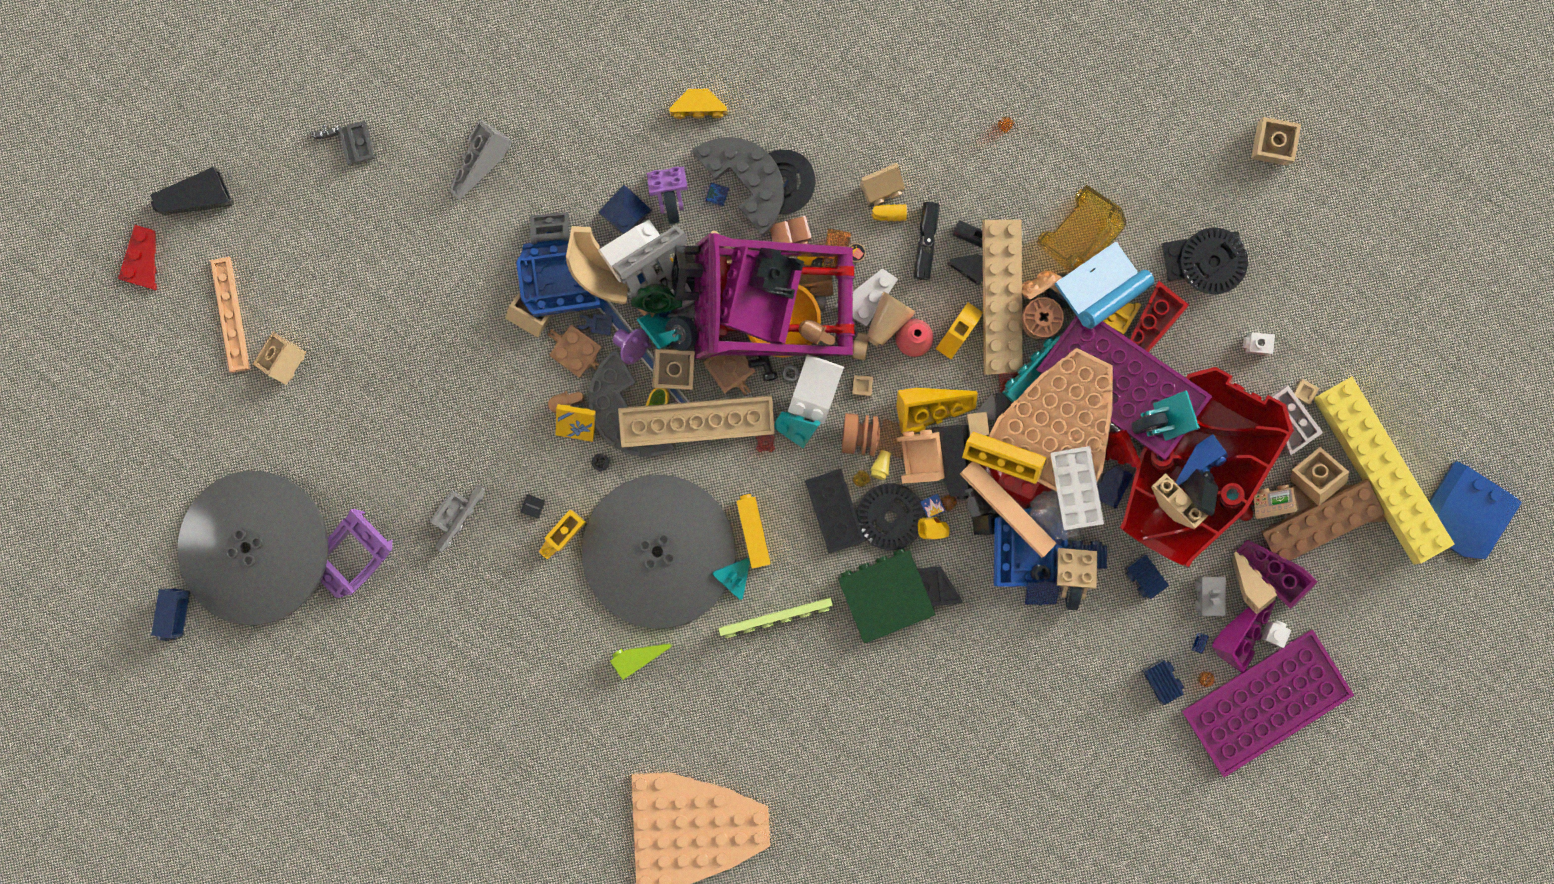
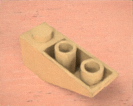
[1232,552,1277,614]

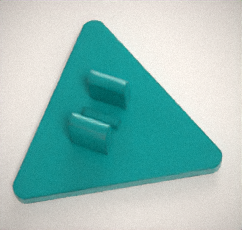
[712,558,750,600]

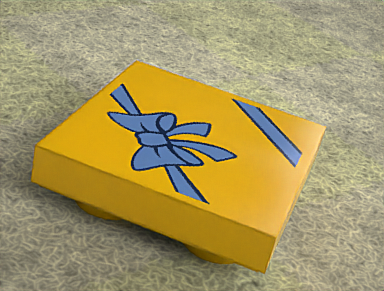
[555,404,596,442]

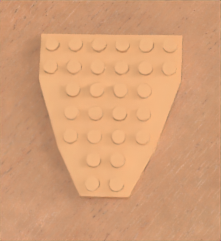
[988,348,1113,491]
[631,772,770,884]

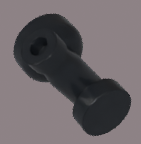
[748,356,778,382]

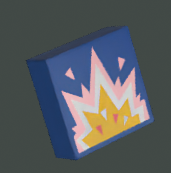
[920,494,945,518]

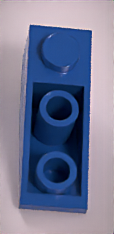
[1175,434,1228,489]

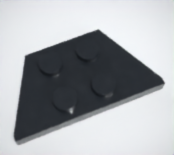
[917,566,963,606]

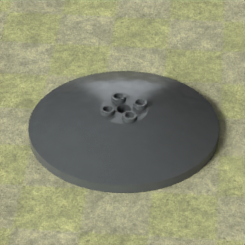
[178,471,328,625]
[582,475,735,629]

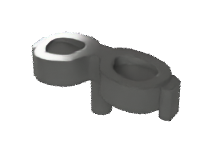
[310,125,339,139]

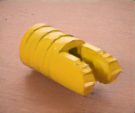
[871,204,907,222]

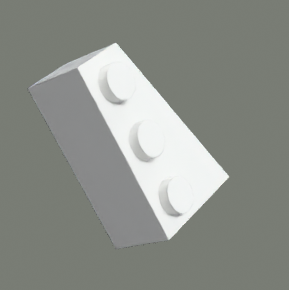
[1271,385,1323,455]

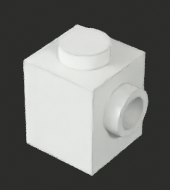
[1243,333,1275,356]
[1261,620,1291,648]

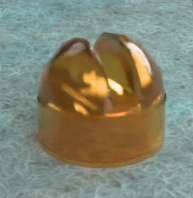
[998,116,1015,133]
[940,495,957,512]
[1198,671,1215,687]

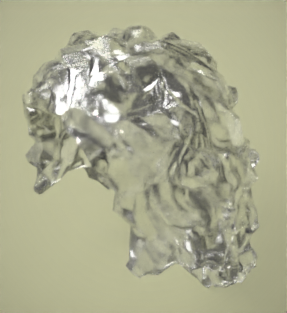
[1030,491,1083,540]

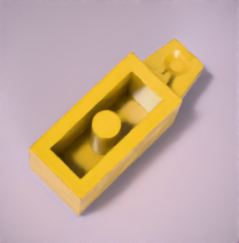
[539,510,587,559]

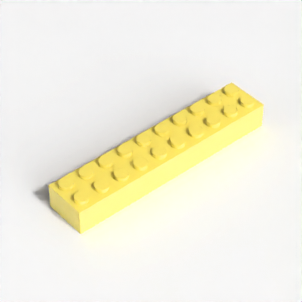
[1313,377,1455,565]

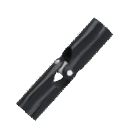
[913,202,940,280]

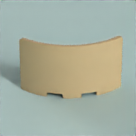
[566,226,629,304]

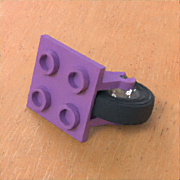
[647,166,688,224]

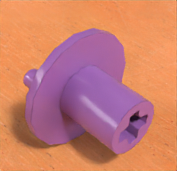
[613,328,651,364]

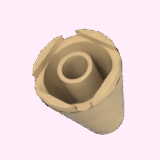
[867,292,915,346]

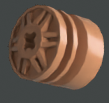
[1022,297,1064,341]
[841,413,880,456]

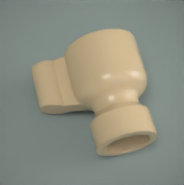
[851,332,870,360]

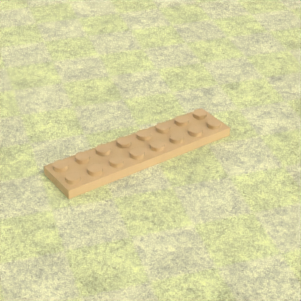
[982,220,1023,374]
[618,395,775,447]

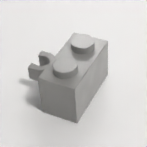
[1195,576,1226,616]

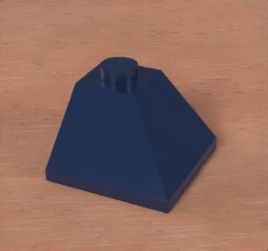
[598,185,652,235]

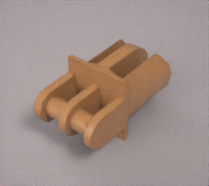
[798,320,835,345]
[548,391,585,413]

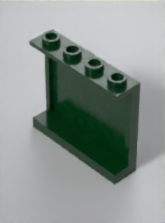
[838,548,936,644]

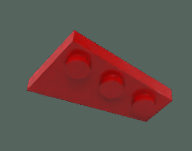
[118,225,157,291]
[1105,430,1142,468]

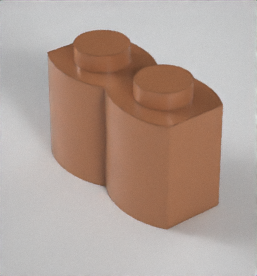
[770,216,812,244]

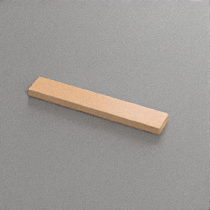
[210,257,250,373]
[960,461,1057,558]

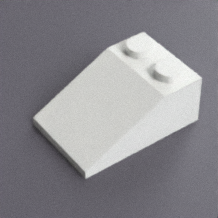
[598,220,659,283]
[788,354,844,424]

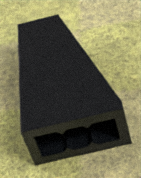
[150,167,234,215]
[925,425,973,500]

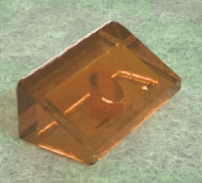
[822,229,851,268]

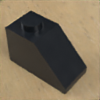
[947,254,983,286]
[1182,469,1218,516]
[972,512,1000,535]

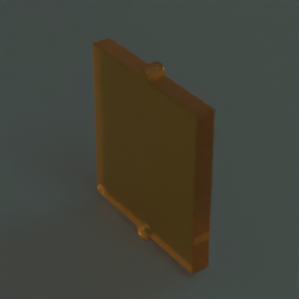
[876,419,915,460]

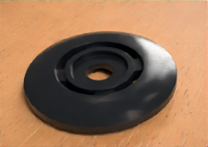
[751,150,816,215]
[1180,228,1248,295]
[857,483,924,550]

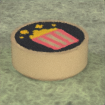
[849,243,866,263]

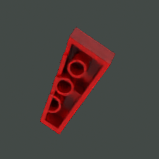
[1130,281,1189,352]

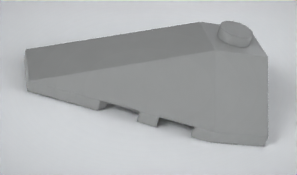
[450,119,512,200]

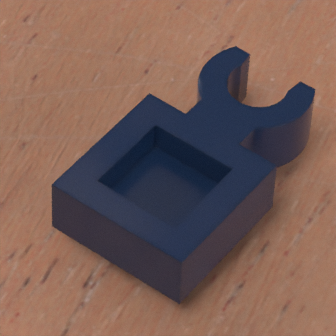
[578,314,613,336]

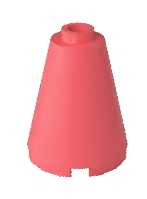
[895,319,933,357]

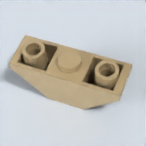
[1151,473,1208,529]

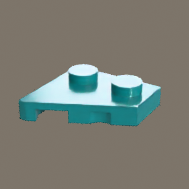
[774,411,821,448]

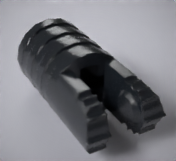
[952,220,983,248]

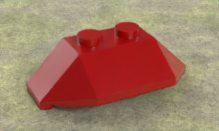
[979,464,1051,509]

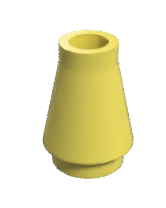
[870,450,891,480]

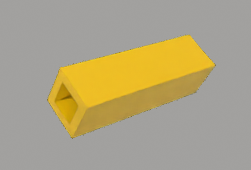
[737,494,771,569]

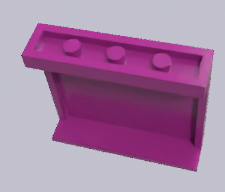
[720,246,802,344]

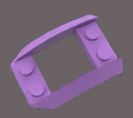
[320,509,392,598]

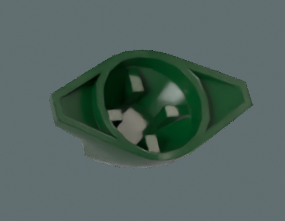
[631,284,682,313]

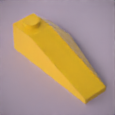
[896,388,978,434]

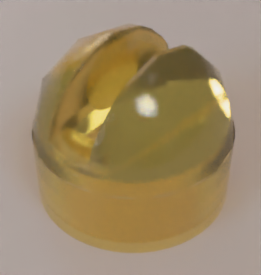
[853,470,870,487]

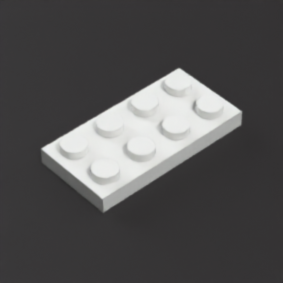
[1050,446,1104,530]

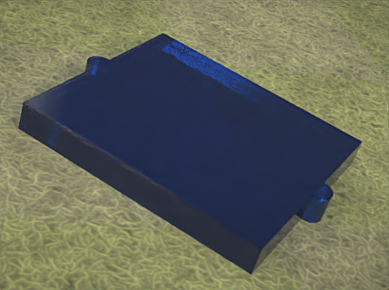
[1025,578,1060,606]

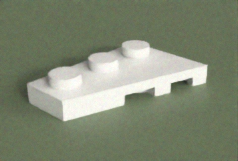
[835,269,898,327]

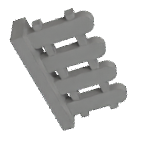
[612,225,694,299]

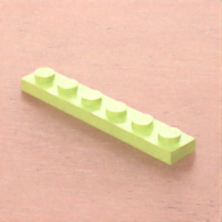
[719,598,833,638]

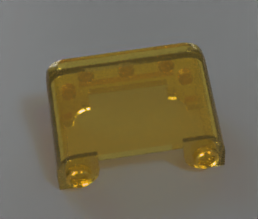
[1036,184,1126,273]

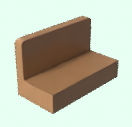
[799,267,834,298]

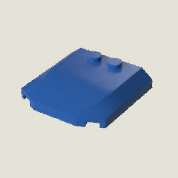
[516,240,601,317]
[1429,461,1521,559]
[994,509,1068,587]

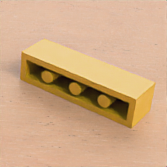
[962,432,1047,484]

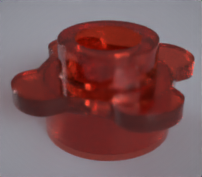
[756,434,775,452]

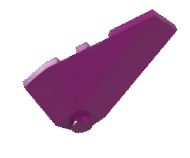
[1236,540,1318,609]
[1212,600,1276,673]

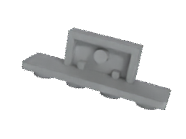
[430,484,485,553]

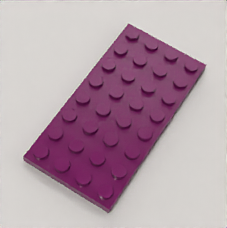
[1037,316,1212,460]
[1181,629,1354,778]

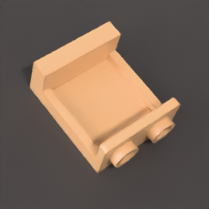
[897,430,945,484]

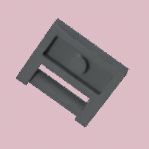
[530,212,570,244]

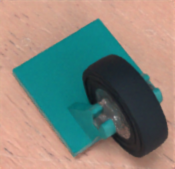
[637,312,698,351]
[1132,391,1199,441]

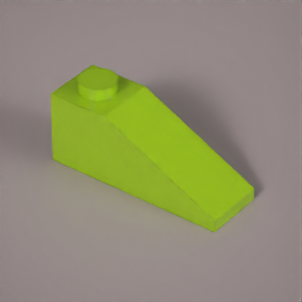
[610,643,672,680]

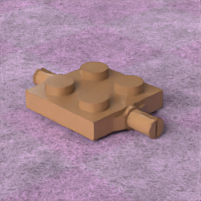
[547,325,603,378]
[703,341,756,396]

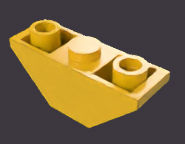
[669,89,727,119]
[936,302,983,360]

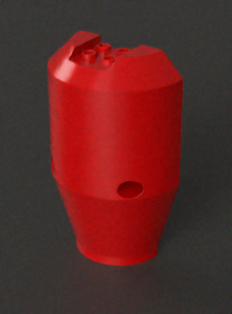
[1119,367,1294,568]

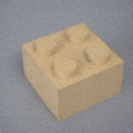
[1251,117,1301,166]
[652,349,695,390]
[1291,447,1349,506]

